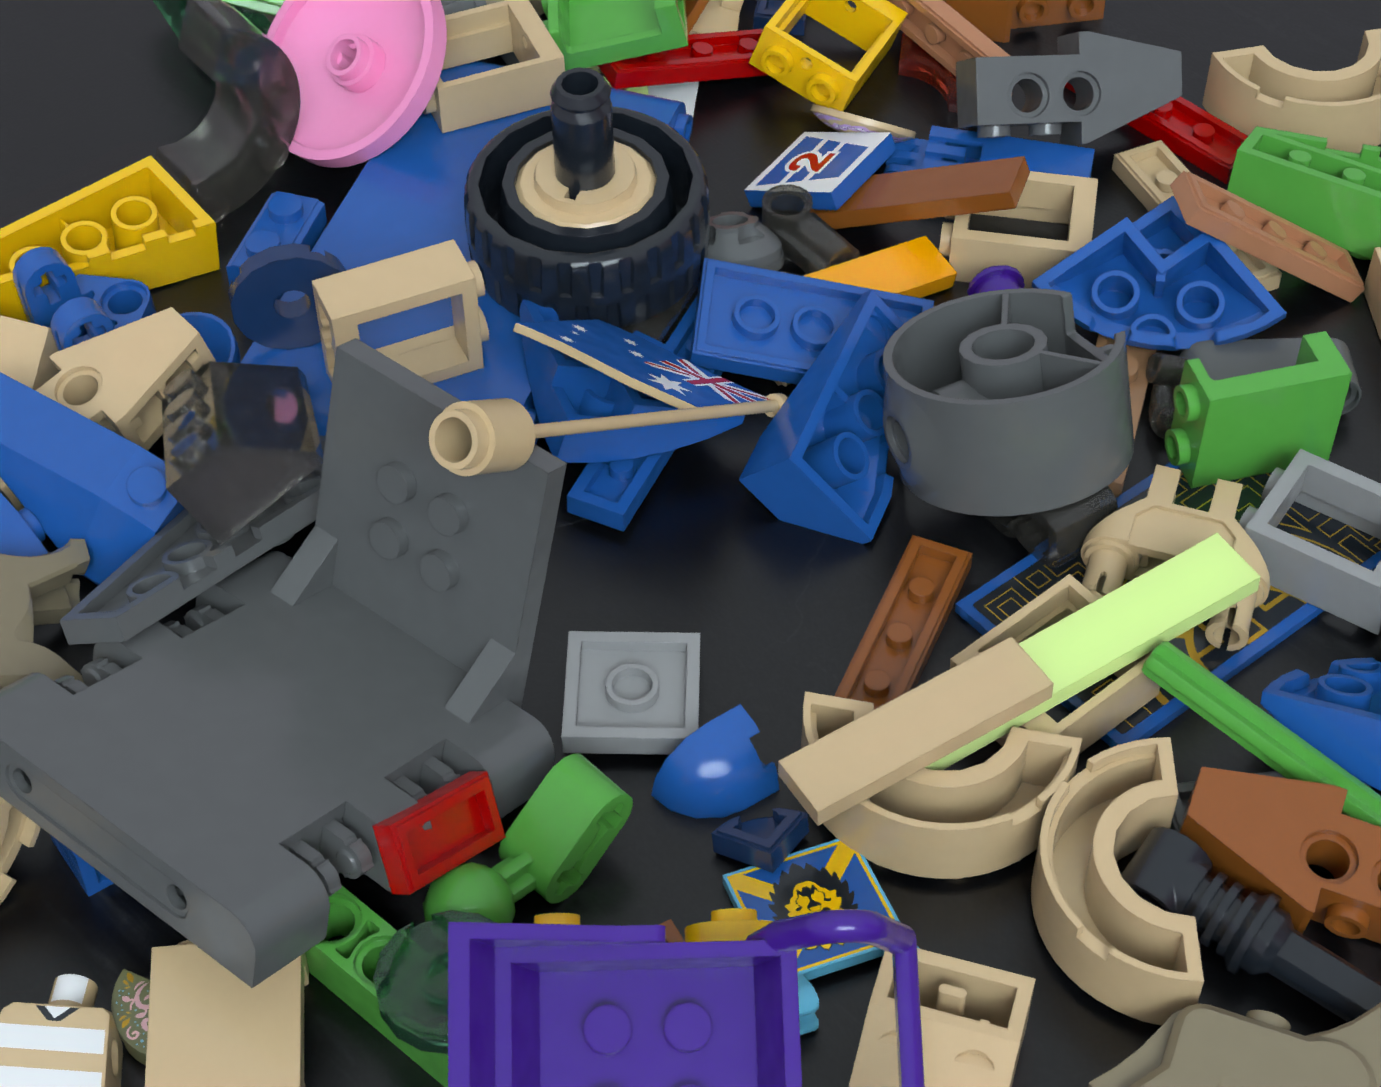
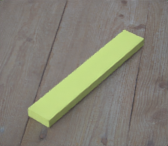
[925,533,1261,770]

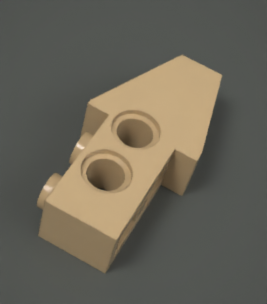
[0,307,220,511]

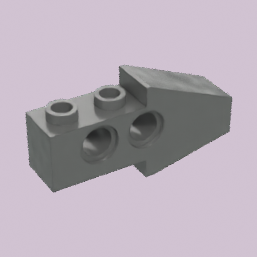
[956,31,1182,146]

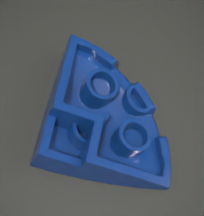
[1031,196,1287,351]
[519,299,745,463]
[1260,658,1381,791]

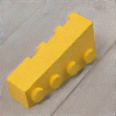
[0,155,220,322]

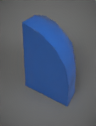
[651,704,780,819]

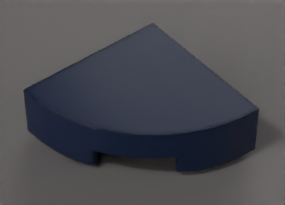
[711,808,809,873]

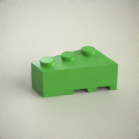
[1227,126,1381,260]

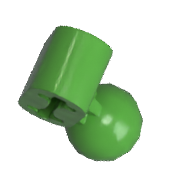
[423,753,633,948]

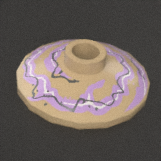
[810,104,916,143]

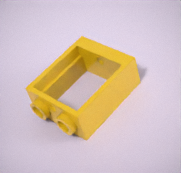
[749,0,908,112]

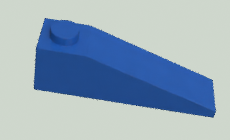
[739,289,904,544]
[0,372,199,586]

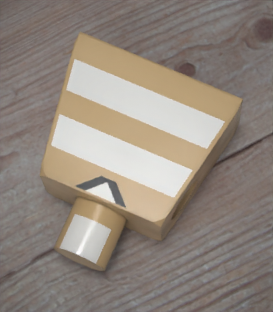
[0,974,123,1087]

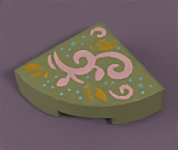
[111,969,150,1066]

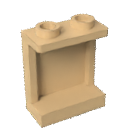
[145,940,309,1087]

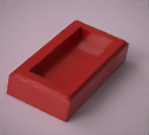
[372,771,506,895]

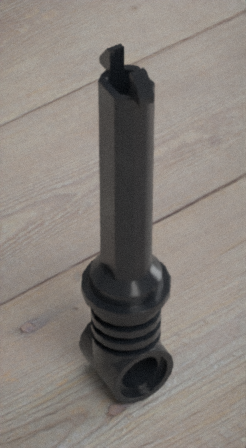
[1121,827,1381,1022]

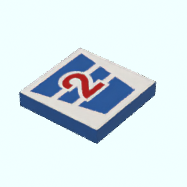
[744,132,896,210]

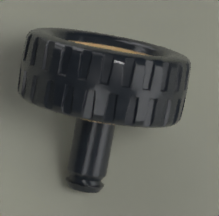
[464,67,710,328]

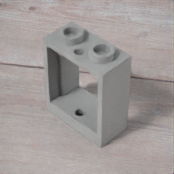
[1239,449,1381,635]

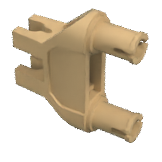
[1081,464,1270,651]

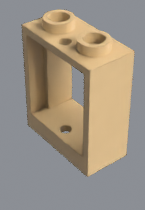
[423,0,565,134]
[939,171,1098,288]
[312,239,489,384]
[950,574,1160,754]

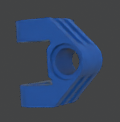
[12,247,156,351]

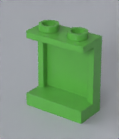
[541,0,688,71]
[1165,331,1353,488]

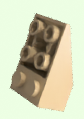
[849,948,1036,1087]

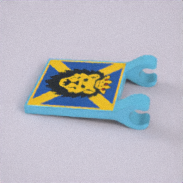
[722,839,920,1035]

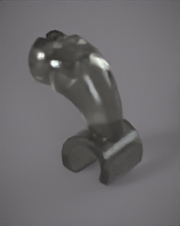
[1146,353,1188,439]

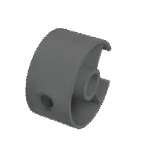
[883,288,1134,516]

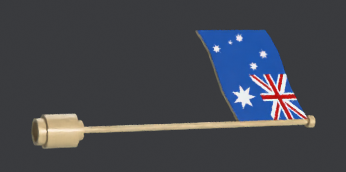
[429,319,788,476]

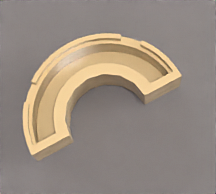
[1202,28,1381,154]
[801,691,1082,879]
[1031,737,1204,1025]

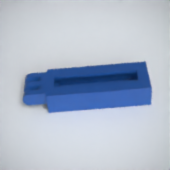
[883,125,1095,178]

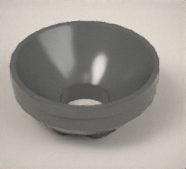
[698,211,784,280]

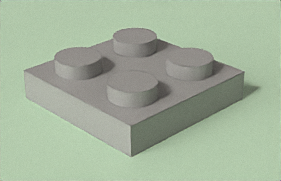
[561,631,700,755]

